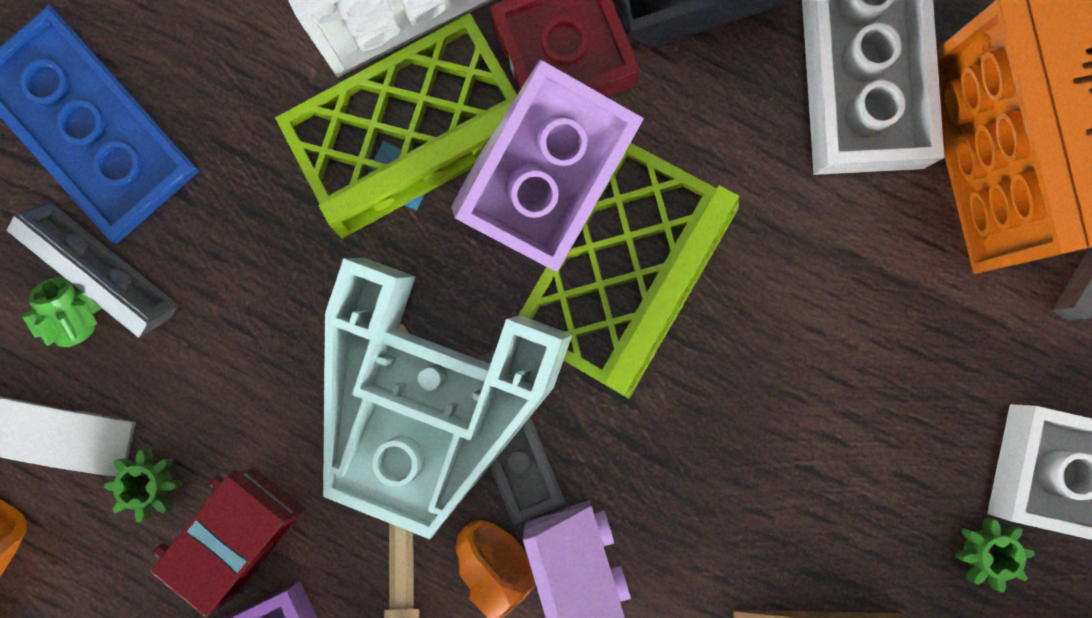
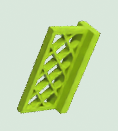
[275,13,517,239]
[519,142,739,399]

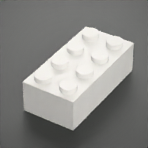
[802,0,944,175]
[987,404,1092,540]

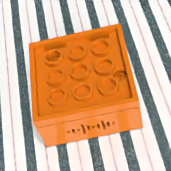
[937,0,1092,274]

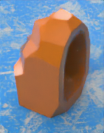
[455,520,536,618]

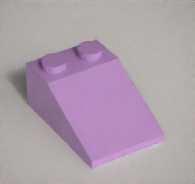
[451,60,644,272]
[523,500,631,618]

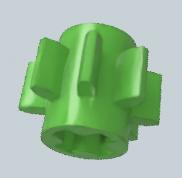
[22,276,102,347]
[104,449,183,522]
[955,517,1035,592]

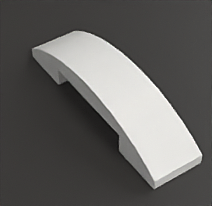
[0,396,136,477]

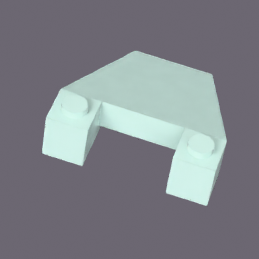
[323,258,572,539]

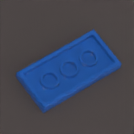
[0,4,200,244]

